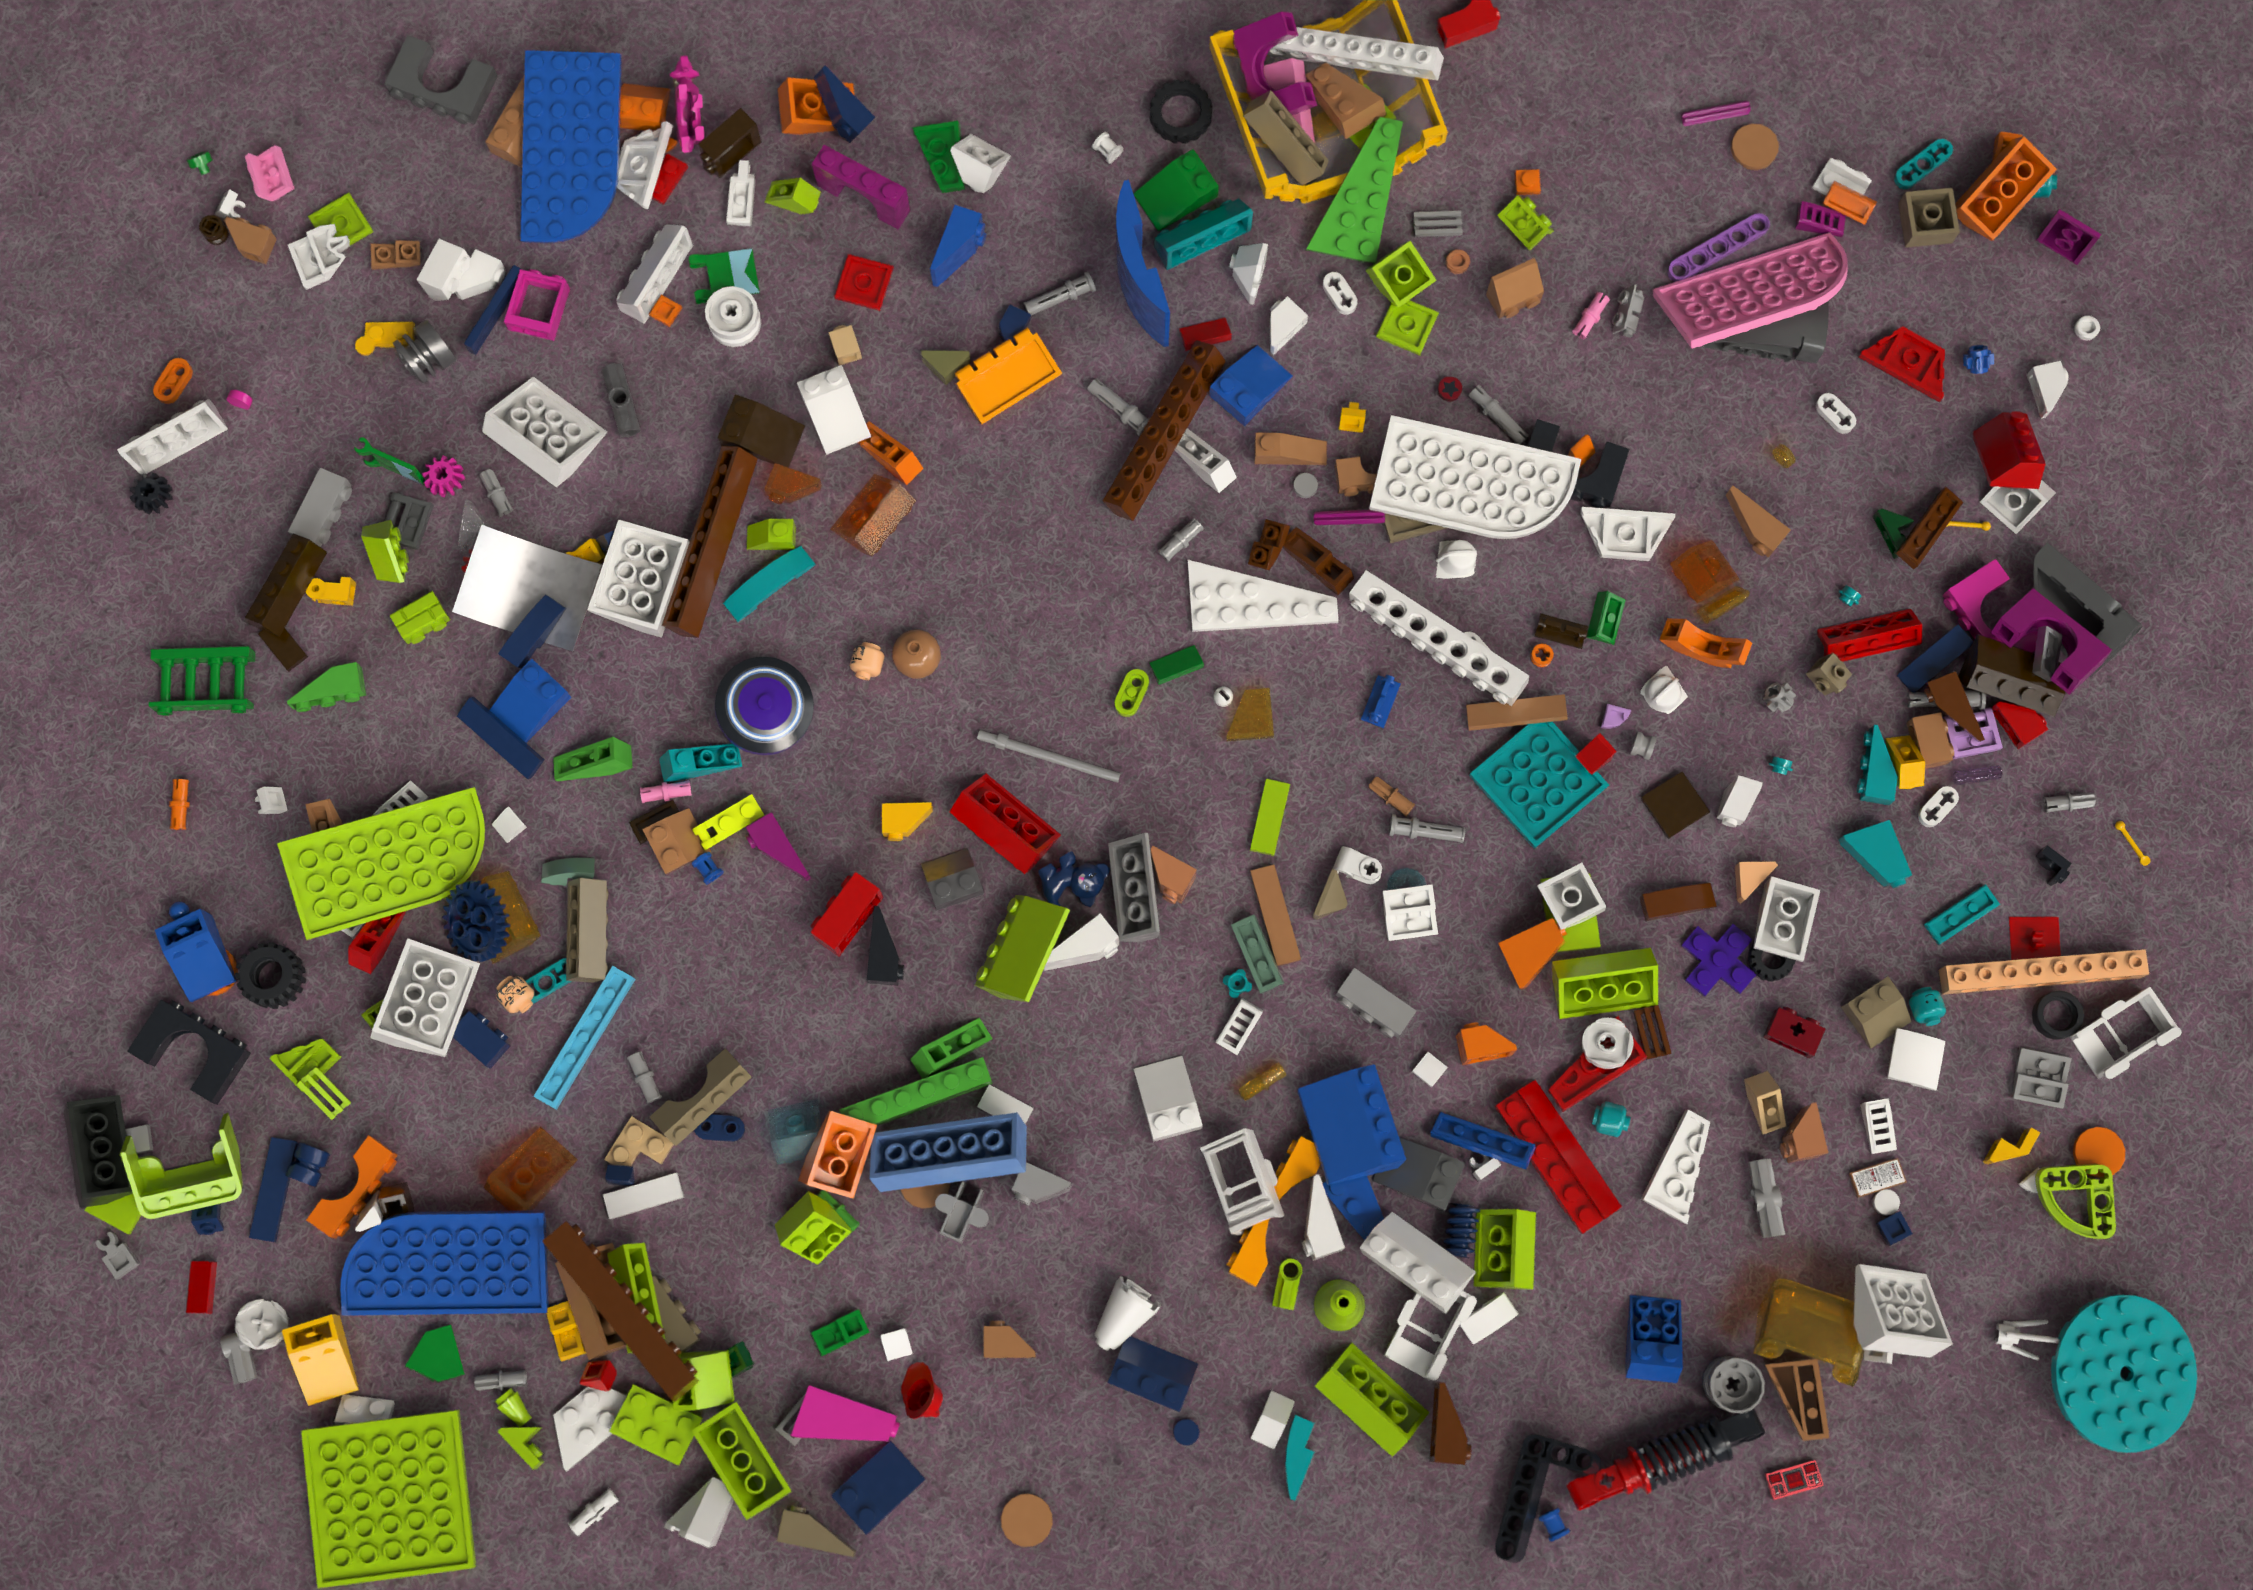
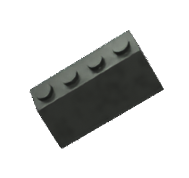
[64,1095,133,1208]

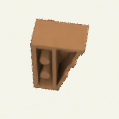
[1305,63,1386,139]

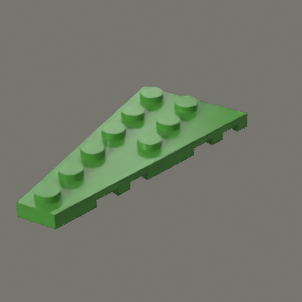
[1305,117,1403,263]

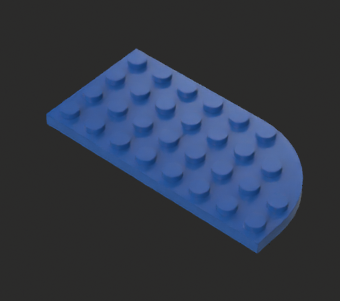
[521,50,622,243]
[341,1210,549,1316]

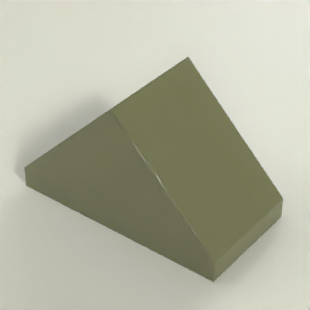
[921,350,971,385]

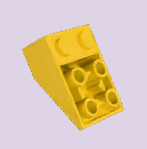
[282,1314,359,1406]

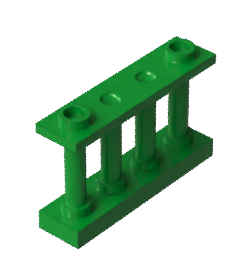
[149,646,255,716]

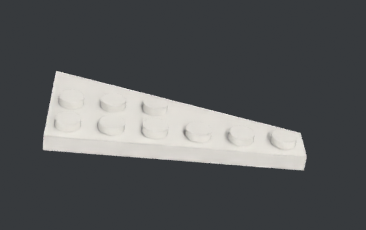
[1188,560,1339,632]

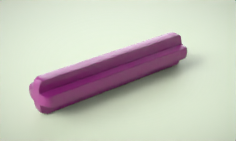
[1681,101,1751,126]
[1313,510,1385,525]

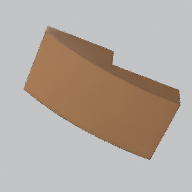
[371,240,420,270]

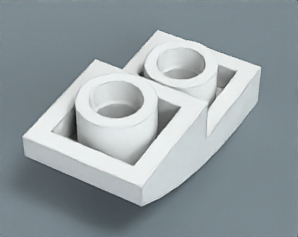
[1460,1292,1518,1344]

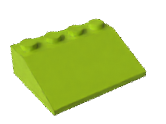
[975,895,1070,1002]

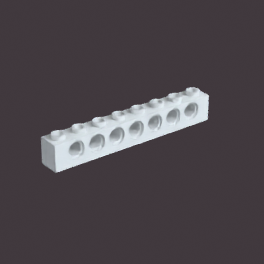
[1267,27,1444,80]
[1349,570,1529,706]

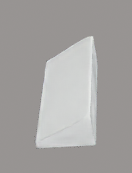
[355,1190,383,1232]

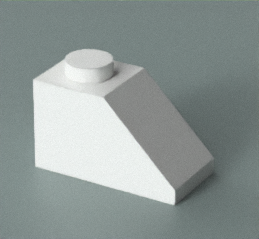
[455,249,506,300]
[1270,296,1308,355]
[2027,361,2068,419]

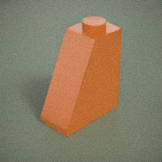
[1498,918,1567,990]

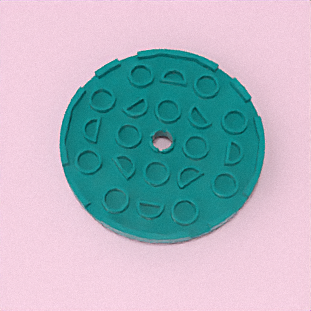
[2051,1295,2197,1453]

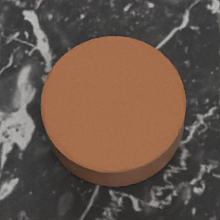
[1446,249,1470,274]

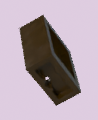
[698,108,762,179]

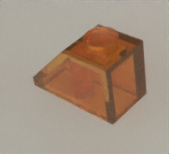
[764,463,822,504]

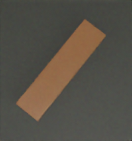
[1466,694,1568,731]
[1250,865,1301,967]

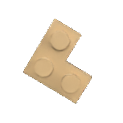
[604,1116,674,1166]

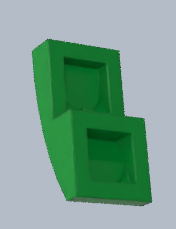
[810,1309,870,1357]

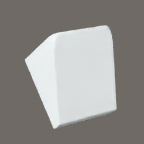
[492,806,527,843]
[880,1328,913,1361]

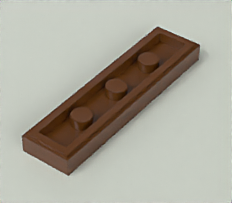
[1895,486,1963,570]

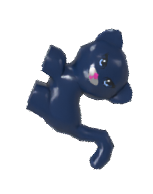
[1038,851,1110,924]

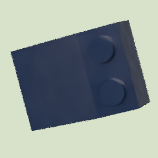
[831,1441,926,1535]

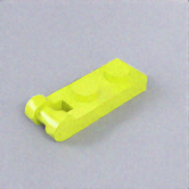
[692,794,764,851]

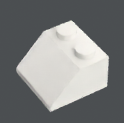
[417,239,471,301]
[1980,480,2056,534]
[1537,863,1606,930]

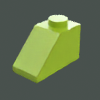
[764,178,821,214]
[747,519,796,550]

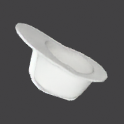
[1436,540,1477,579]
[1640,666,1688,714]

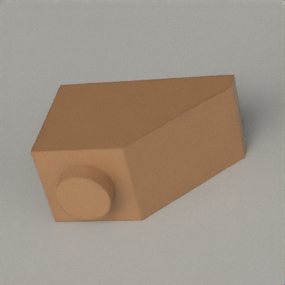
[984,1321,1036,1358]

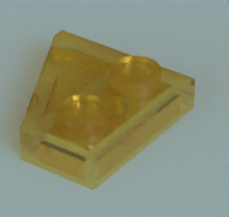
[1226,688,1274,742]

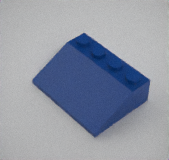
[1297,1064,1406,1185]

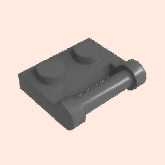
[385,493,434,550]

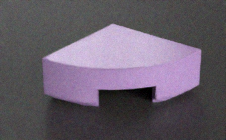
[1601,704,1631,729]

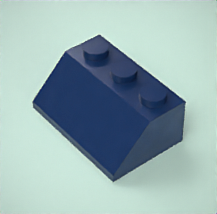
[1108,1336,1198,1412]

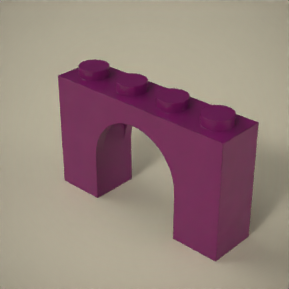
[1233,11,1317,115]
[812,145,910,230]
[1991,588,2112,695]

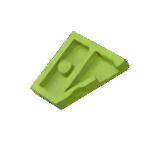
[269,1039,341,1093]

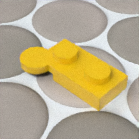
[355,322,415,356]

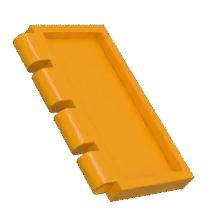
[955,328,1062,425]

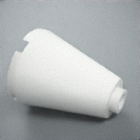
[1094,1276,1161,1351]

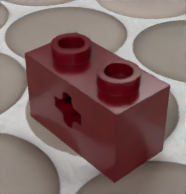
[1763,1007,1826,1059]

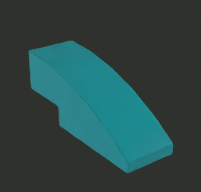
[1285,1415,1315,1501]

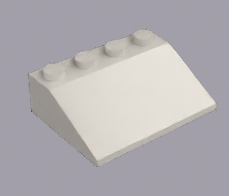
[482,377,607,487]
[117,398,228,475]
[587,520,690,638]
[370,939,480,1057]
[1854,1264,1953,1357]

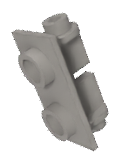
[1612,285,1644,337]

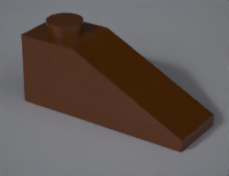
[1924,671,1985,742]

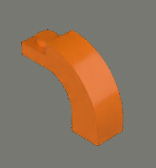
[1659,618,1752,668]

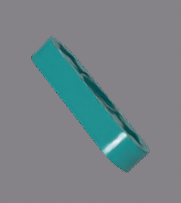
[1894,139,1953,190]
[525,958,571,1004]

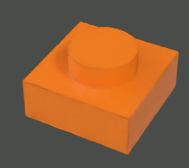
[1515,170,1541,195]

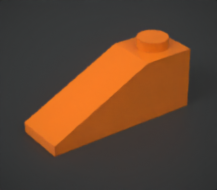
[857,421,924,485]

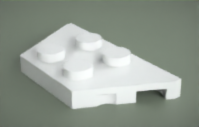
[617,121,673,209]
[1580,507,1675,561]
[553,1387,627,1471]

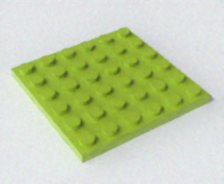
[301,1409,476,1588]

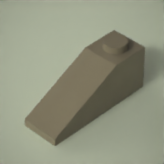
[777,1505,856,1557]

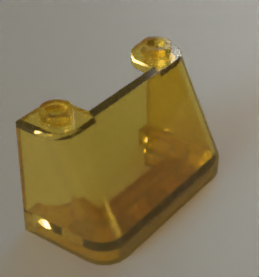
[1753,1279,1865,1387]

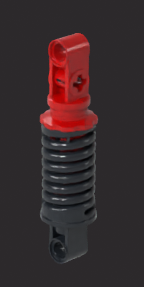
[1566,1408,1766,1511]

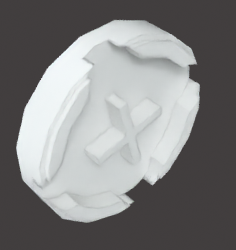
[235,1299,288,1349]

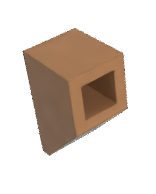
[225,217,277,264]

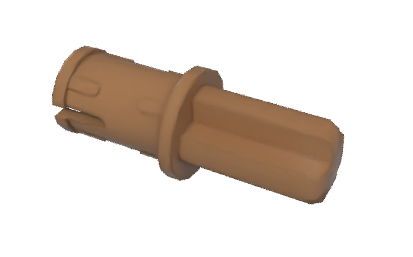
[1369,776,1415,817]

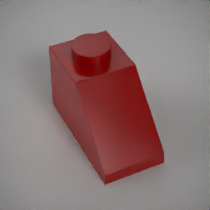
[1991,702,2049,749]

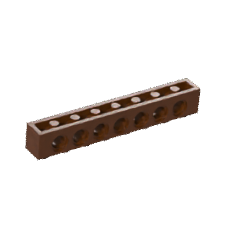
[1102,340,1226,521]

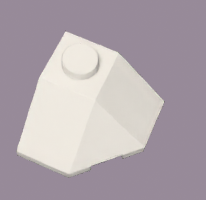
[1229,243,1268,305]

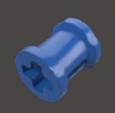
[691,852,724,885]
[1538,1507,1571,1542]

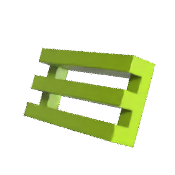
[296,1066,351,1120]

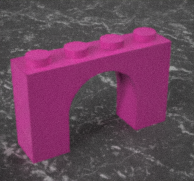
[1943,559,2038,653]

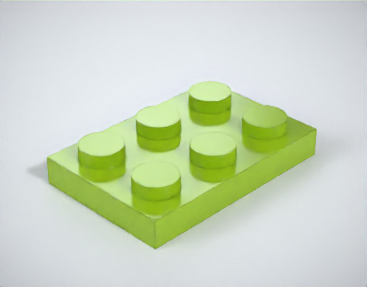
[609,1384,703,1466]

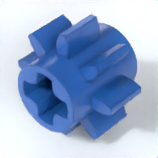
[1963,345,1994,374]

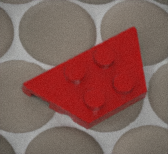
[1859,326,1945,402]

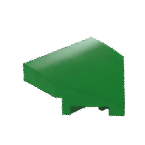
[404,1325,464,1383]

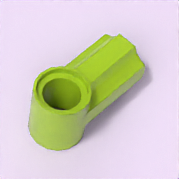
[1272,1258,1302,1310]

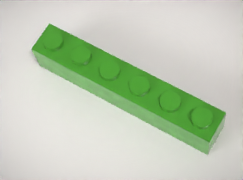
[839,1057,993,1126]

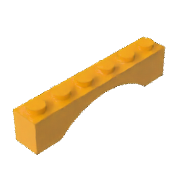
[1227,1136,1321,1287]

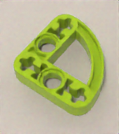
[2035,1164,2116,1239]

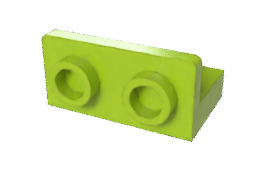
[1497,195,1554,250]

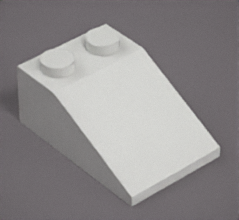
[797,365,871,455]
[1753,876,1820,962]
[1044,913,1119,971]
[1134,1056,1202,1142]
[1302,1174,1345,1261]

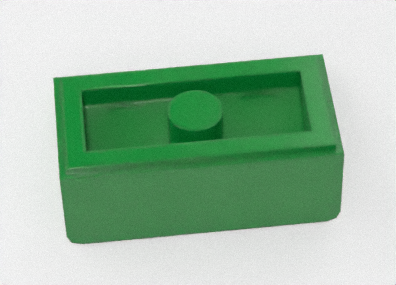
[1586,591,1626,645]
[1149,645,1204,685]

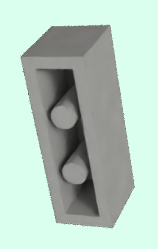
[288,468,352,547]
[1336,968,1416,1038]

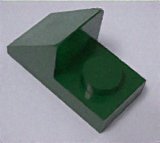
[1873,509,1914,559]
[727,1341,754,1379]

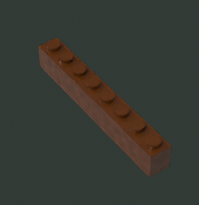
[662,446,758,638]
[542,1221,699,1402]

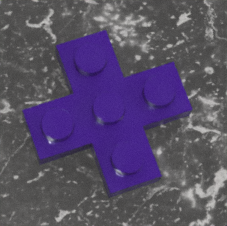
[1681,924,1756,997]

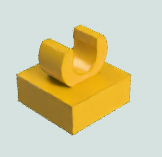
[1339,402,1366,433]

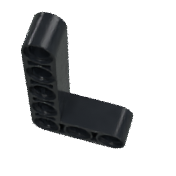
[1495,1434,1601,1563]

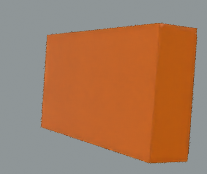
[1822,181,1877,225]

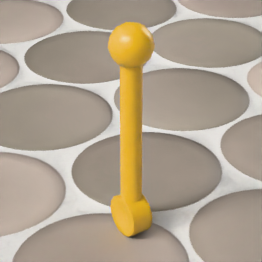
[1946,521,1991,531]
[2115,821,2150,866]

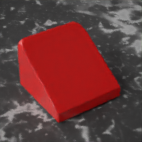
[579,1360,617,1391]

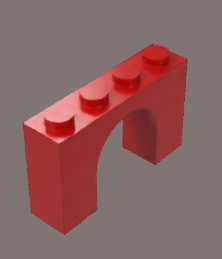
[1436,0,1500,48]

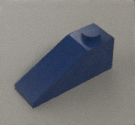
[814,65,876,143]

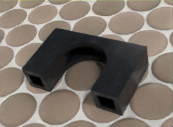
[1528,419,1630,508]
[127,1000,251,1105]

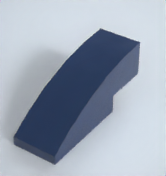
[498,594,566,668]
[1897,625,1974,693]

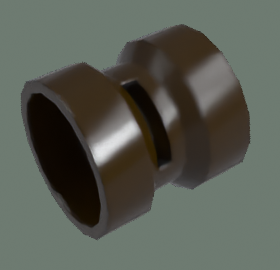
[199,215,229,245]

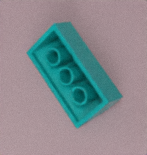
[1154,198,1253,270]

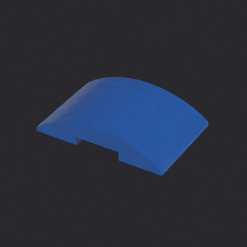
[1116,179,1170,347]

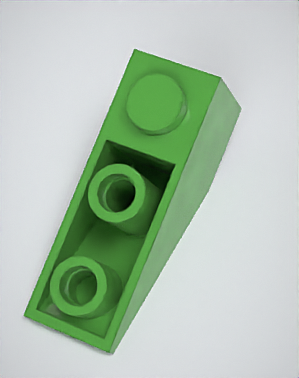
[287,662,366,712]

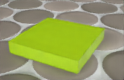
[308,193,374,245]
[1376,300,1439,355]
[84,1194,141,1234]

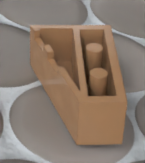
[1764,1359,1830,1441]

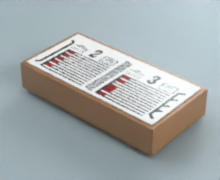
[1849,1158,1907,1198]

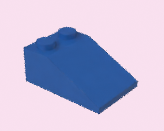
[930,205,986,287]
[1209,345,1293,426]
[490,659,572,743]

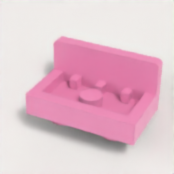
[245,145,294,201]

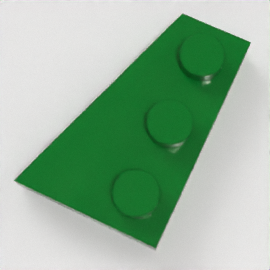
[912,120,965,193]

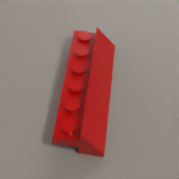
[1495,1080,1622,1234]

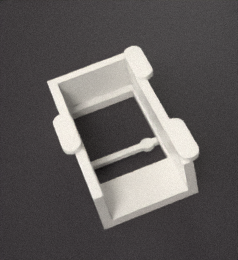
[2069,987,2181,1079]
[1200,1128,1285,1235]
[1384,1291,1477,1380]

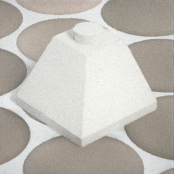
[950,134,1011,193]

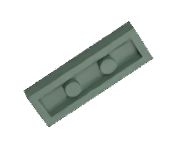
[1231,915,1285,994]

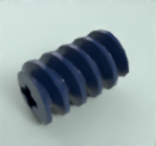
[1443,1203,1481,1258]

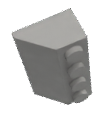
[1108,833,1160,942]

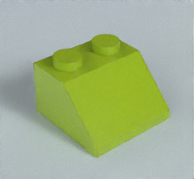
[1365,241,1437,308]

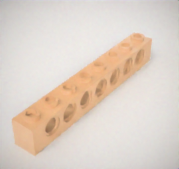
[1939,949,2149,995]

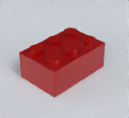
[810,872,884,957]

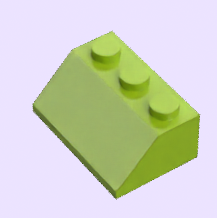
[1474,1209,1536,1289]

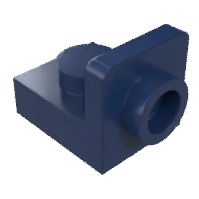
[191,1203,224,1235]

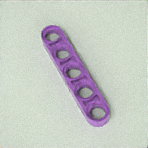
[1667,213,1770,282]

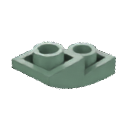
[541,858,595,886]

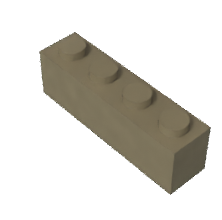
[1243,90,1329,185]
[566,878,609,983]

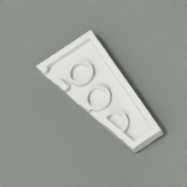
[1641,1110,1710,1224]

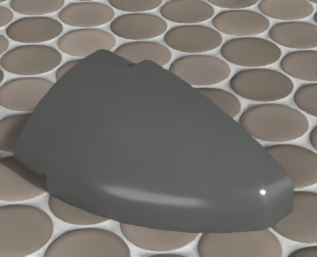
[1700,301,1829,364]
[2034,542,2142,677]

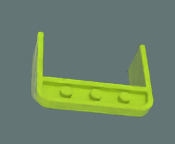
[120,1113,243,1219]

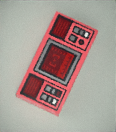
[1765,1460,1824,1500]

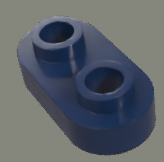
[694,1114,745,1142]

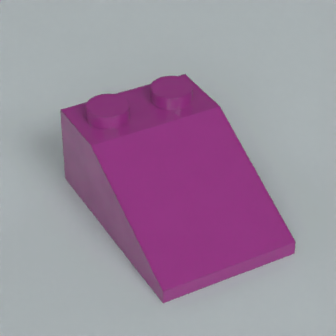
[2036,209,2102,265]

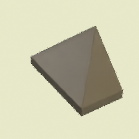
[1312,869,1348,920]

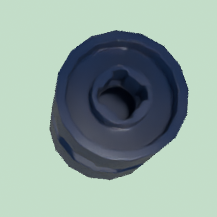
[285,1142,331,1187]

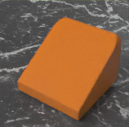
[1567,434,1596,468]

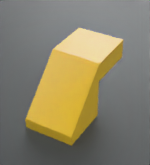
[1983,1127,2040,1165]

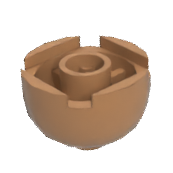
[892,629,941,679]

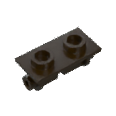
[1534,613,1588,649]

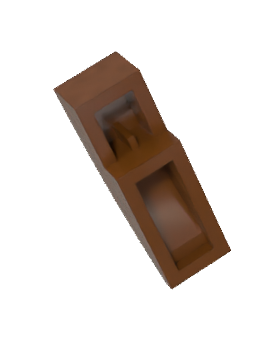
[1283,527,1354,595]
[1639,883,1717,922]

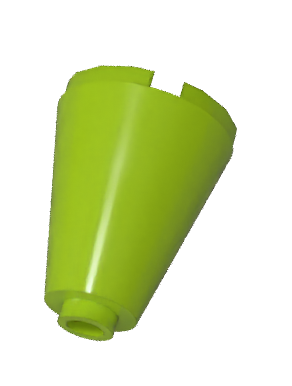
[1314,1279,1365,1331]

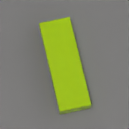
[1250,779,1290,856]

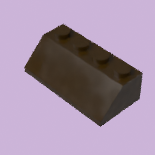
[244,533,328,637]
[1958,634,2065,717]

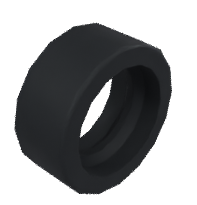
[2032,990,2084,1040]

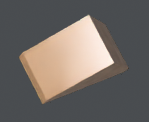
[1735,862,1778,904]

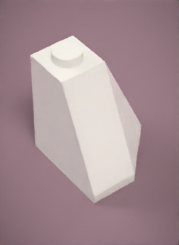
[664,1477,734,1548]

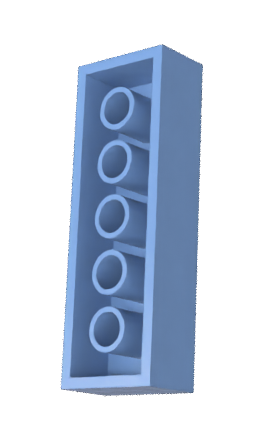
[870,1112,1027,1192]

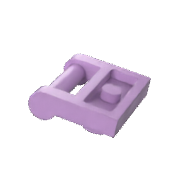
[1942,707,2003,759]

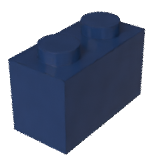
[453,1011,510,1069]

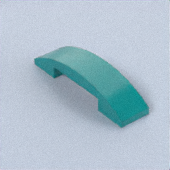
[723,546,816,622]

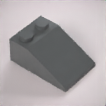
[1373,1137,1465,1212]

